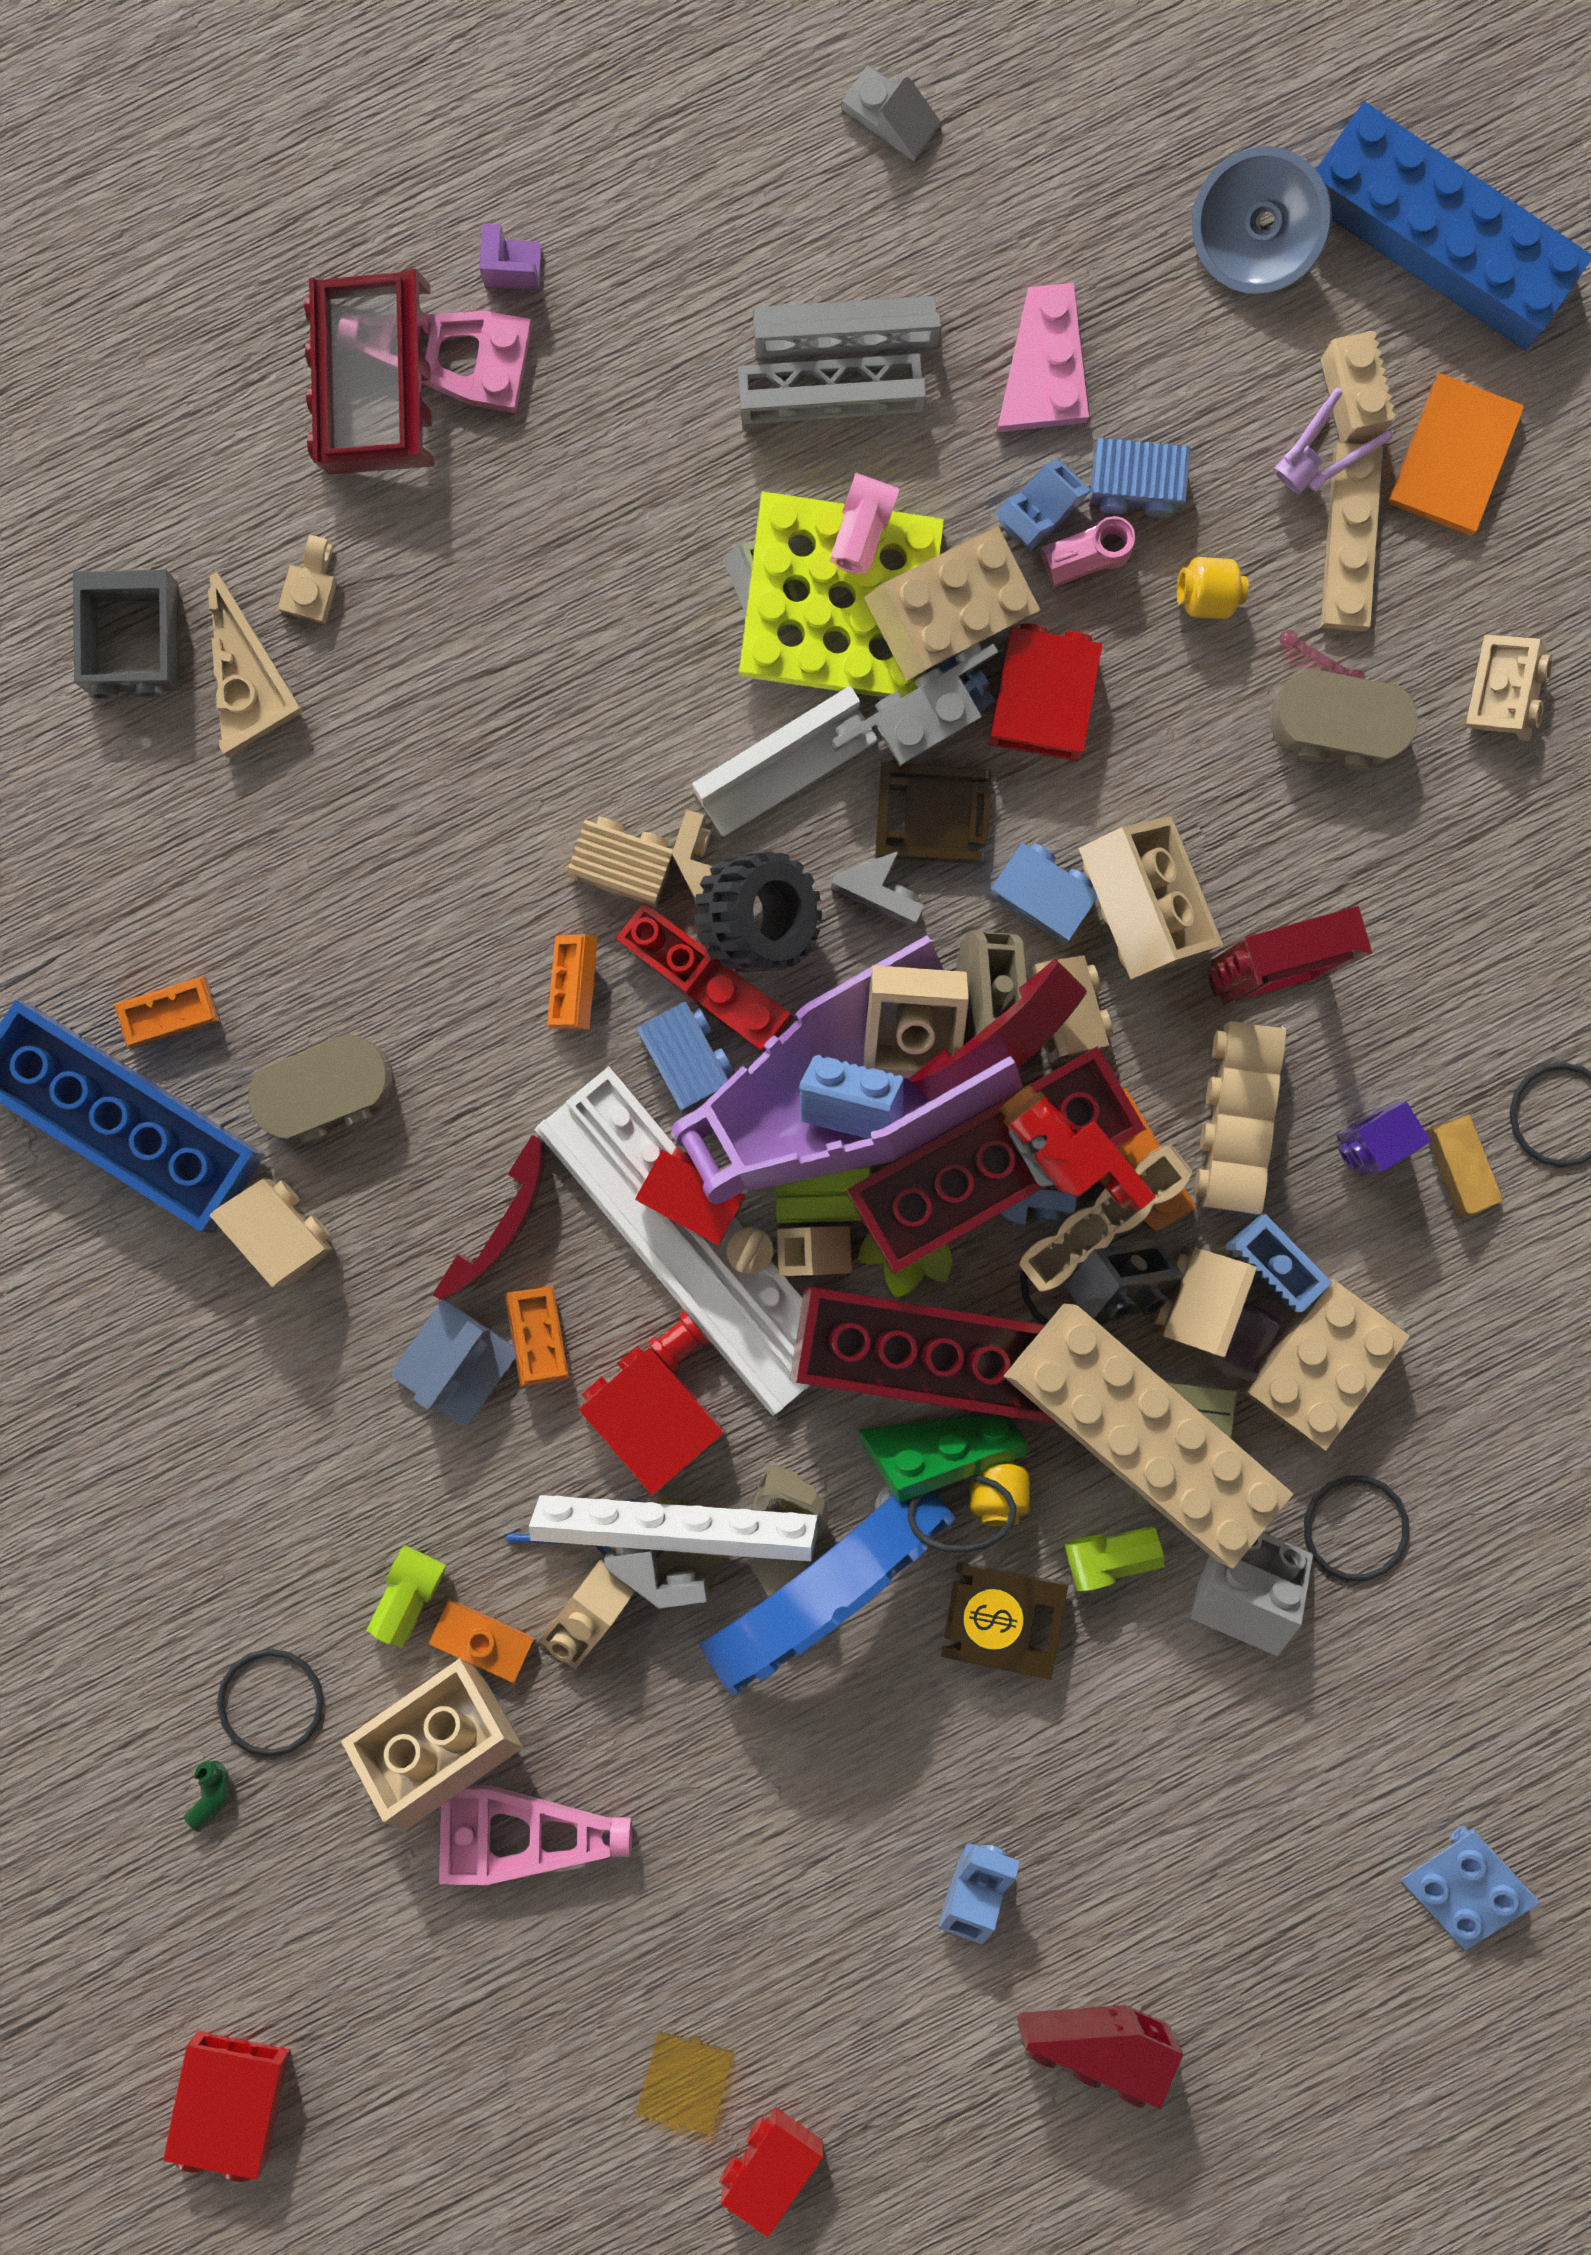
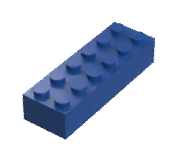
[1316,101,1591,351]
[0,1000,265,1233]

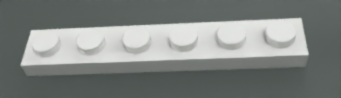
[529,1495,818,1562]

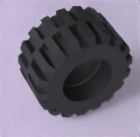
[694,852,822,972]

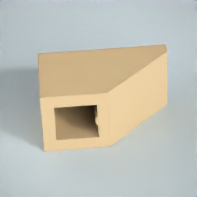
[538,1560,635,1669]

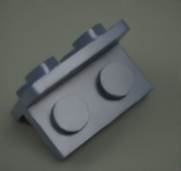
[391,1300,515,1427]

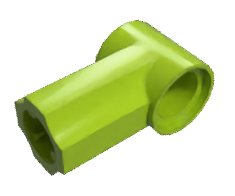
[1064,1526,1165,1591]
[366,1544,447,1648]

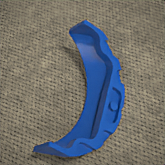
[699,1490,955,1696]

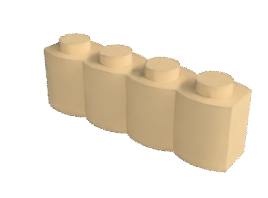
[1194,1021,1286,1215]
[1019,1144,1192,1291]

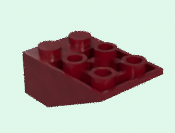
[1017,2005,1184,2109]

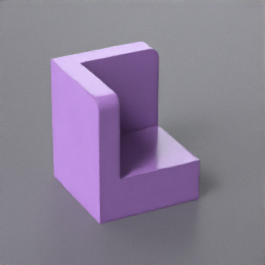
[479,223,542,290]

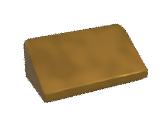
[1425,1114,1503,1217]

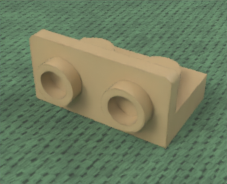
[1466,635,1553,741]

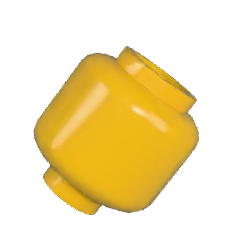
[1177,557,1249,619]
[969,1461,1031,1526]

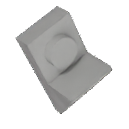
[841,65,941,161]
[831,852,924,928]

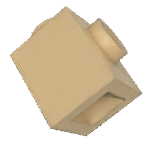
[777,1226,852,1276]

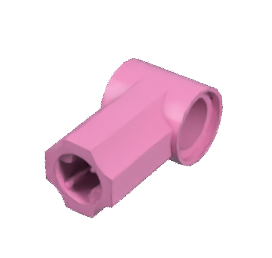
[829,473,900,575]
[1041,516,1135,587]

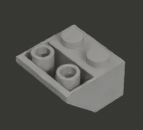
[1191,1532,1313,1656]

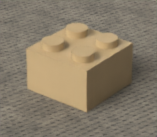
[864,965,969,1079]

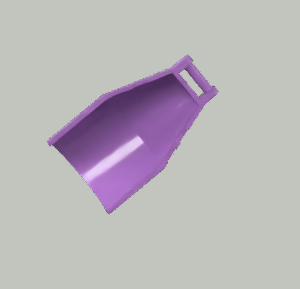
[671,935,1023,1204]

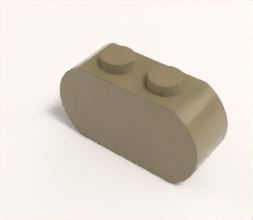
[1270,668,1418,772]
[956,931,1027,1069]
[248,1034,393,1145]

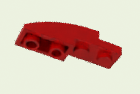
[615,902,794,1053]

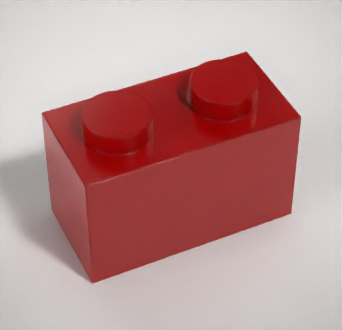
[635,1147,746,1245]
[719,2107,823,2238]

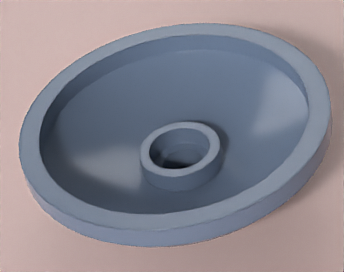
[1192,146,1332,294]

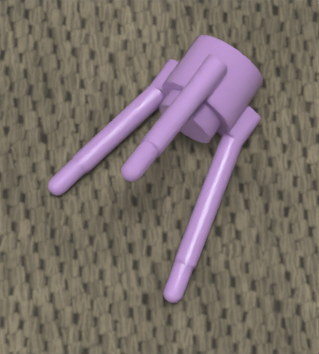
[1273,388,1393,494]

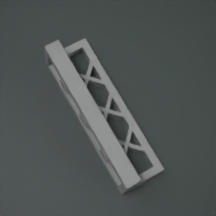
[753,296,941,359]
[738,354,926,425]

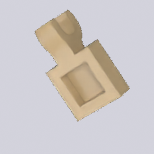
[278,535,338,625]

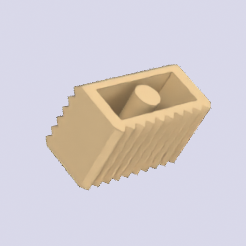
[1320,331,1397,444]
[567,817,674,908]

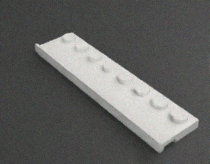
[534,1066,810,1416]

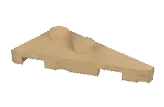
[208,572,303,758]

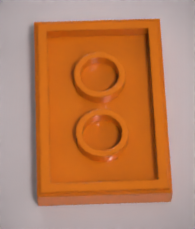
[1386,373,1525,536]

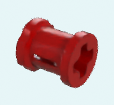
[649,1311,711,1372]

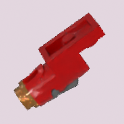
[999,1084,1156,1211]

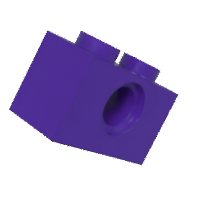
[1337,1101,1432,1175]

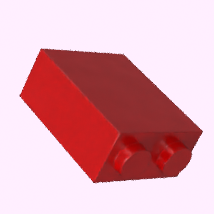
[988,623,1103,762]
[578,1345,725,1495]
[163,2031,290,2182]

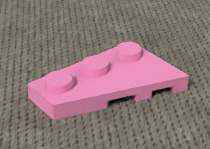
[996,283,1089,433]

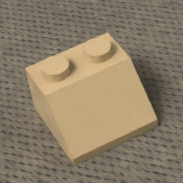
[1026,955,1113,1064]
[209,1178,333,1287]
[1153,1247,1257,1358]

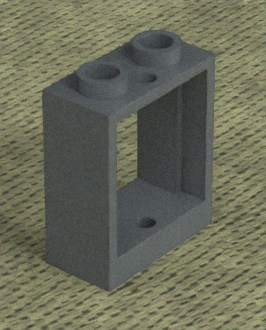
[73,570,179,699]

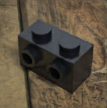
[1065,1239,1183,1321]

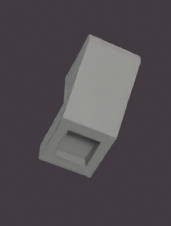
[604,1547,709,1609]

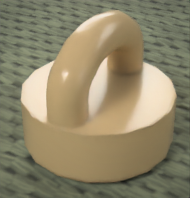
[726,1227,773,1274]

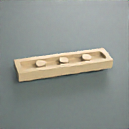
[1321,442,1383,632]

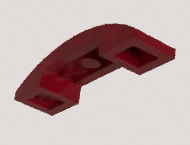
[910,958,1087,1101]
[432,1134,545,1300]

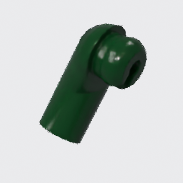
[184,1760,230,1832]

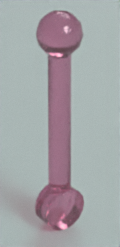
[1279,629,1365,679]

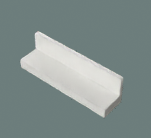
[692,686,877,837]

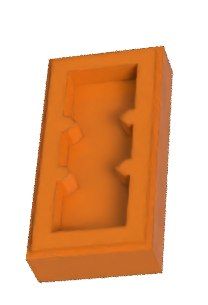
[547,934,598,1030]
[114,976,220,1050]
[505,1286,569,1387]
[429,1599,535,1683]

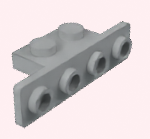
[831,643,998,766]

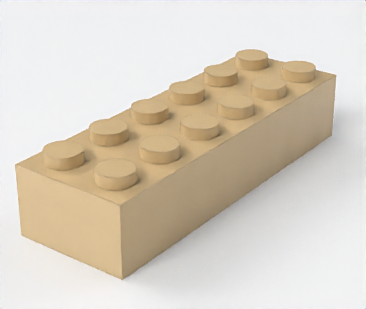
[1003,1303,1293,1569]

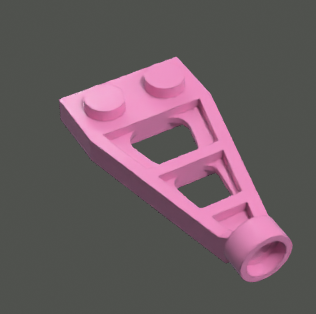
[338,311,532,414]
[439,1785,632,1885]

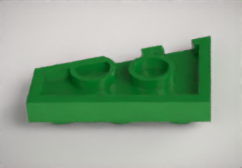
[859,1414,1027,1503]

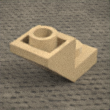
[672,809,712,908]

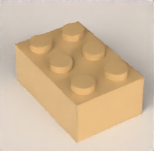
[864,526,1040,681]
[1078,816,1223,979]
[1240,1279,1410,1451]
[341,1658,523,1831]

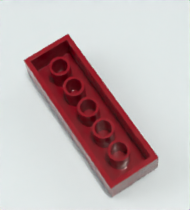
[845,1046,1146,1274]
[790,1286,1059,1425]

